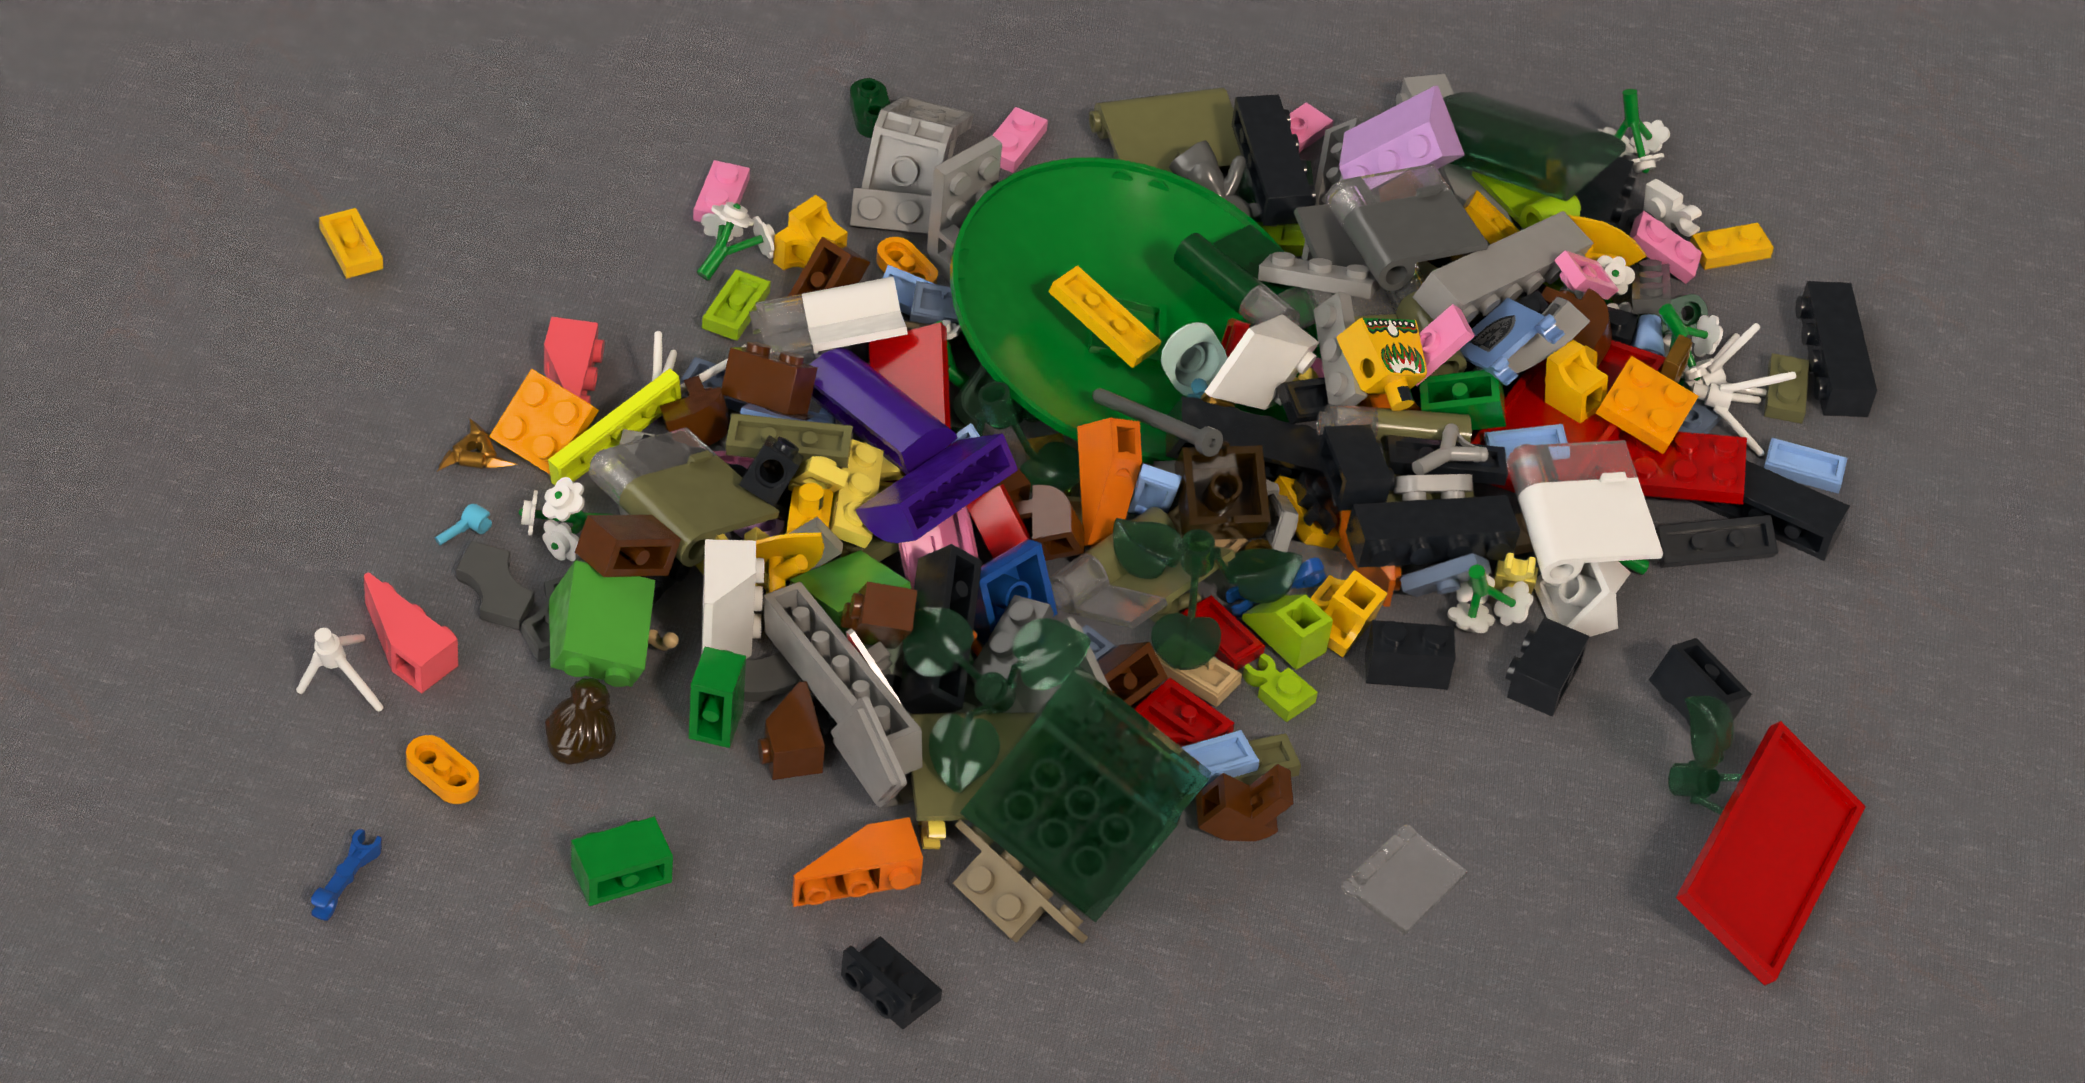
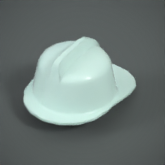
[1161,322,1228,396]

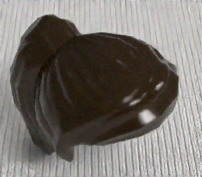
[545,678,616,765]

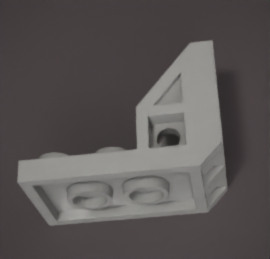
[861,96,974,196]
[927,135,1002,282]

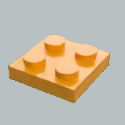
[1596,356,1699,454]
[489,368,599,474]

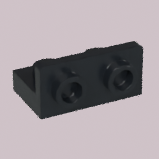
[841,936,942,1029]

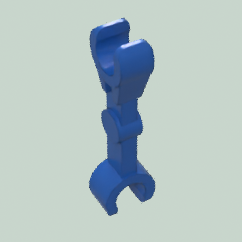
[1225,557,1327,618]
[311,829,382,921]

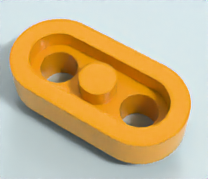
[876,237,938,284]
[406,735,479,804]

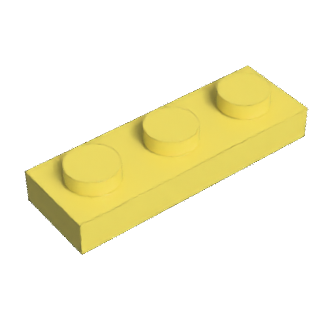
[829,439,884,549]

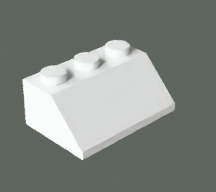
[701,539,764,659]

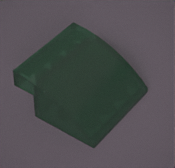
[1443,92,1626,202]
[960,664,1211,923]

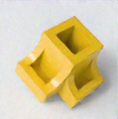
[773,195,848,270]
[1545,340,1608,424]
[1310,570,1388,658]

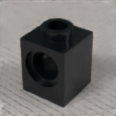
[739,435,804,506]

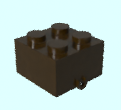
[1174,441,1270,541]

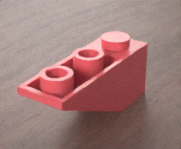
[544,317,605,404]
[364,572,458,694]

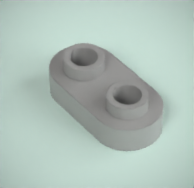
[1394,474,1473,501]

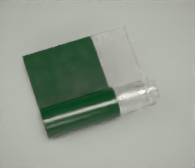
[1174,225,1336,330]

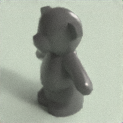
[1169,140,1260,220]

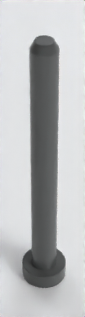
[1092,388,1223,457]

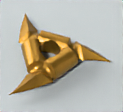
[437,418,518,472]

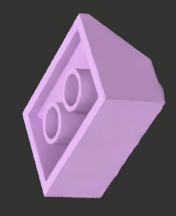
[1339,86,1465,201]

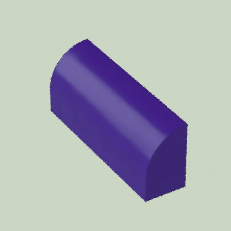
[809,348,958,475]
[855,433,1018,543]

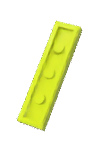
[548,368,682,485]

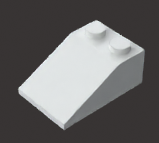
[1205,314,1320,410]

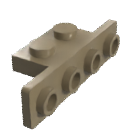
[953,819,1088,944]

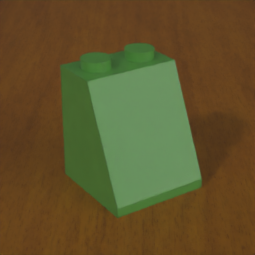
[789,550,911,649]
[549,560,656,687]

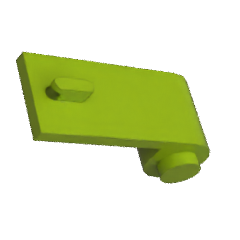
[1472,154,1581,229]

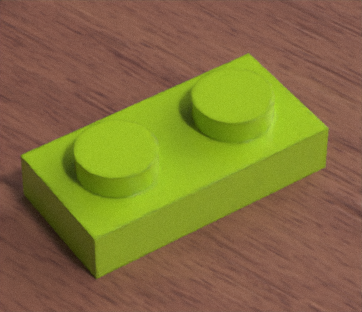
[702,269,771,341]

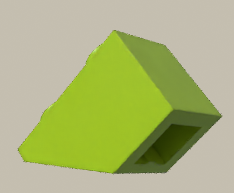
[1242,594,1333,670]

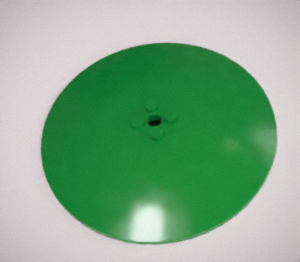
[950,157,1321,464]

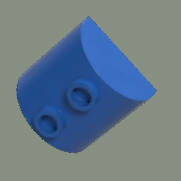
[973,540,1058,645]

